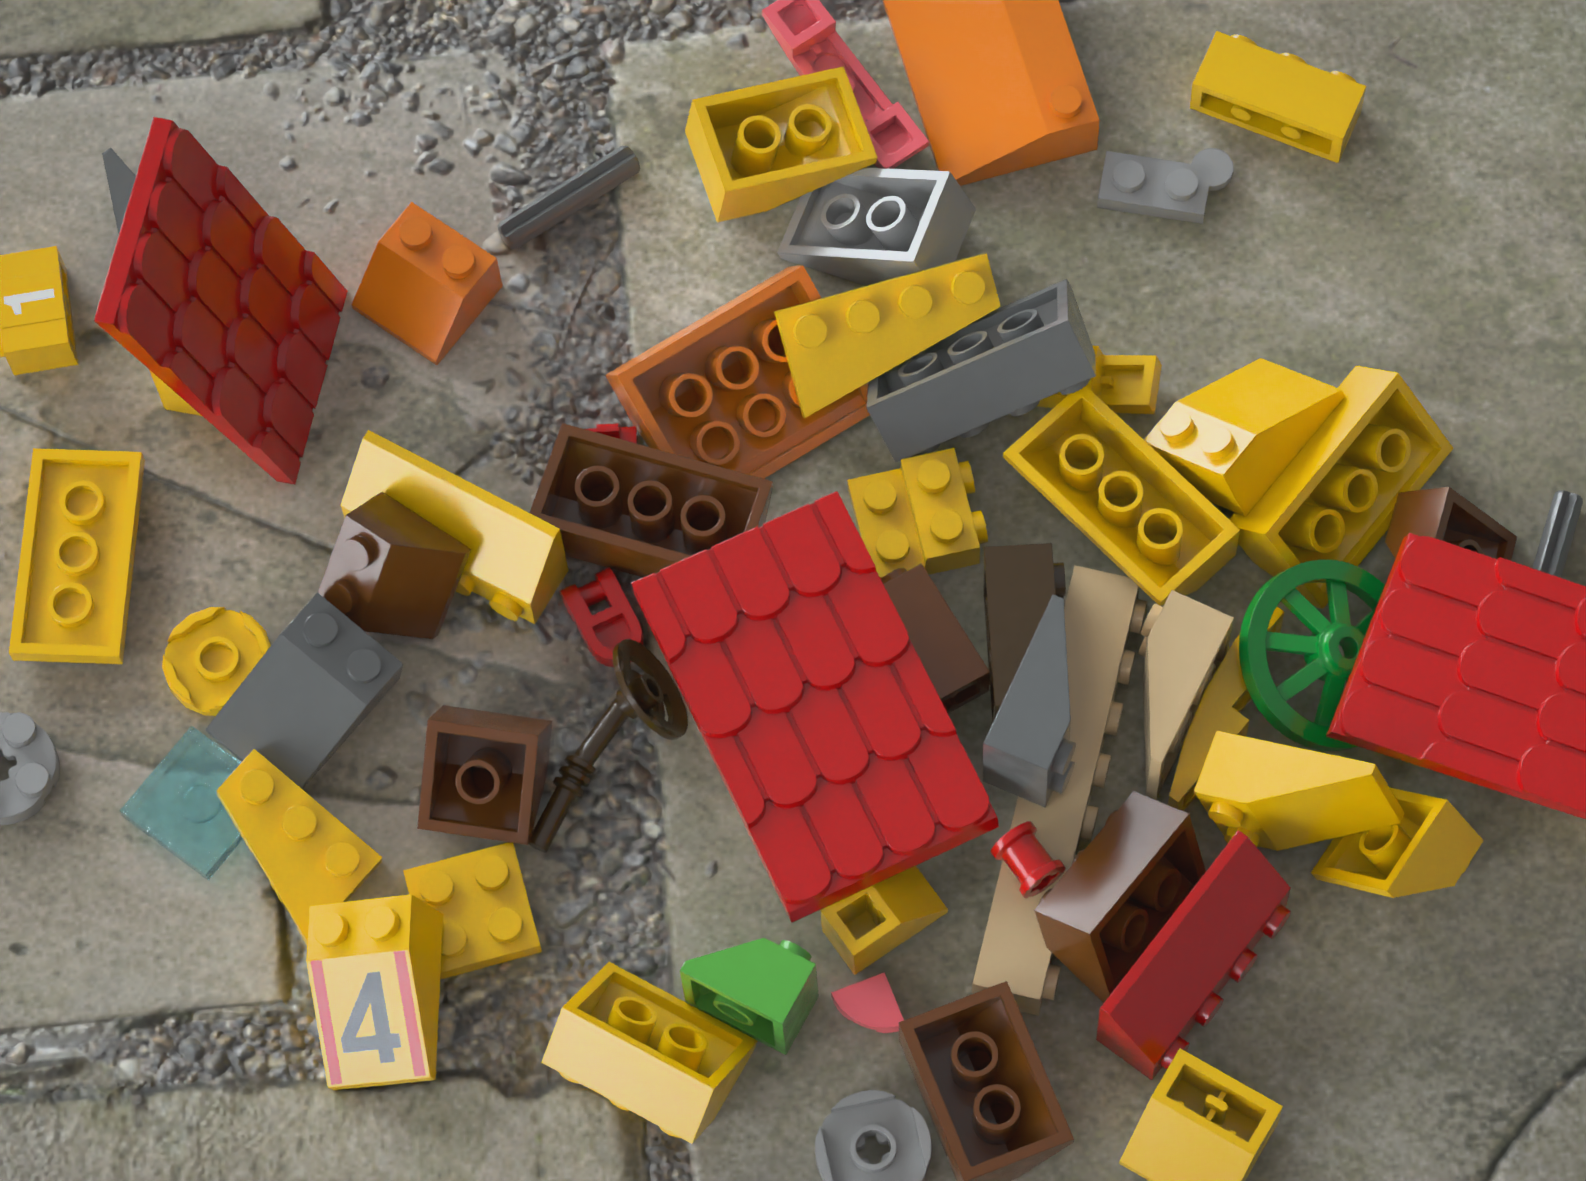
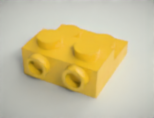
[847,448,988,579]

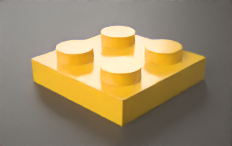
[403,842,542,980]

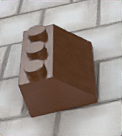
[1034,791,1206,1003]
[899,981,1074,1181]

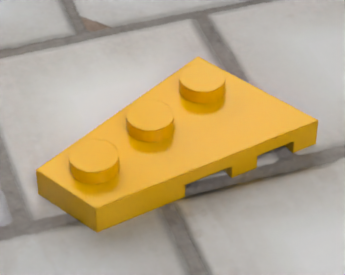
[216,749,382,945]

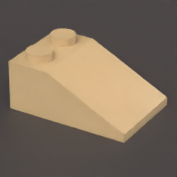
[1138,590,1234,800]

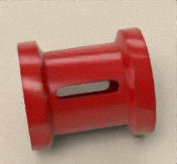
[990,821,1066,898]

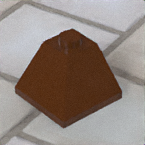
[1385,487,1517,561]

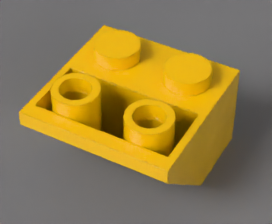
[1119,1048,1283,1181]

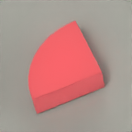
[831,972,904,1033]

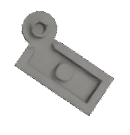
[1097,148,1234,224]

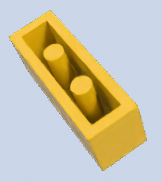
[1190,31,1366,164]

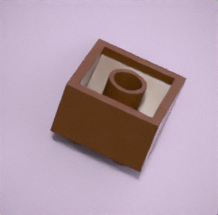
[318,492,471,639]
[417,705,552,845]

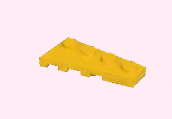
[774,253,1001,418]

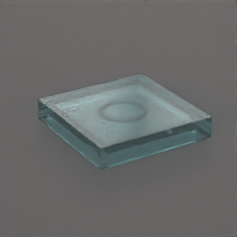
[120,726,243,881]

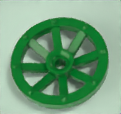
[1239,559,1385,751]

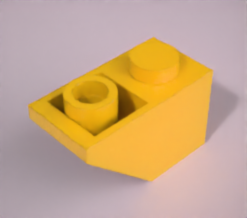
[820,866,948,975]

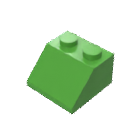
[680,938,819,1055]

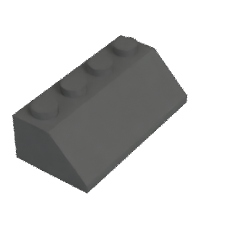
[866,279,1096,463]

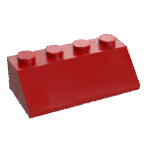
[1096,830,1291,1080]

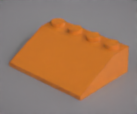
[605,265,870,479]

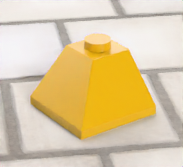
[1311,788,1484,898]

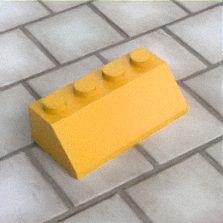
[1229,366,1454,609]
[1003,386,1240,606]
[340,430,569,624]

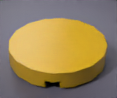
[162,607,271,716]

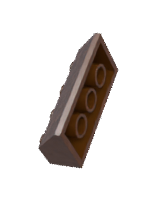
[529,423,773,577]

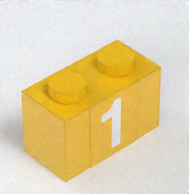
[0,246,78,375]

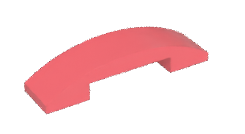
[762,0,929,169]

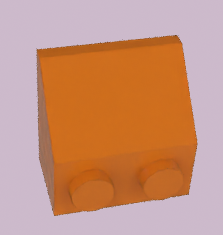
[351,202,503,365]

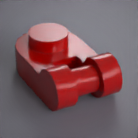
[559,567,643,667]

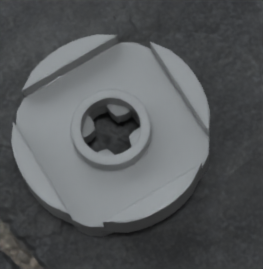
[0,712,60,825]
[815,1090,932,1181]

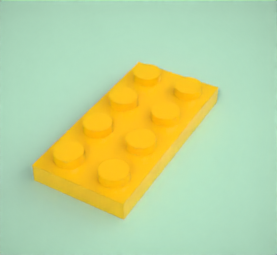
[9,448,145,664]

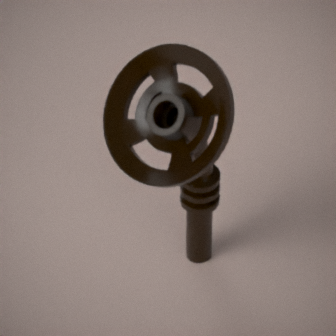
[529,639,688,853]

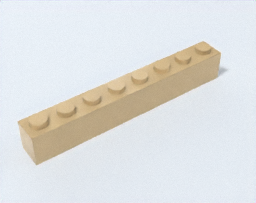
[972,565,1148,1016]

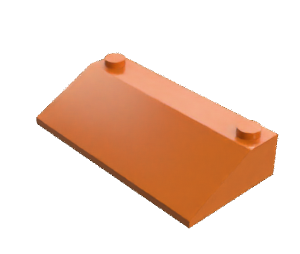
[882,0,1100,186]

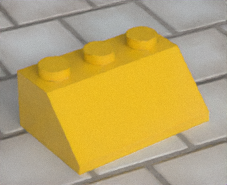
[541,962,758,1144]

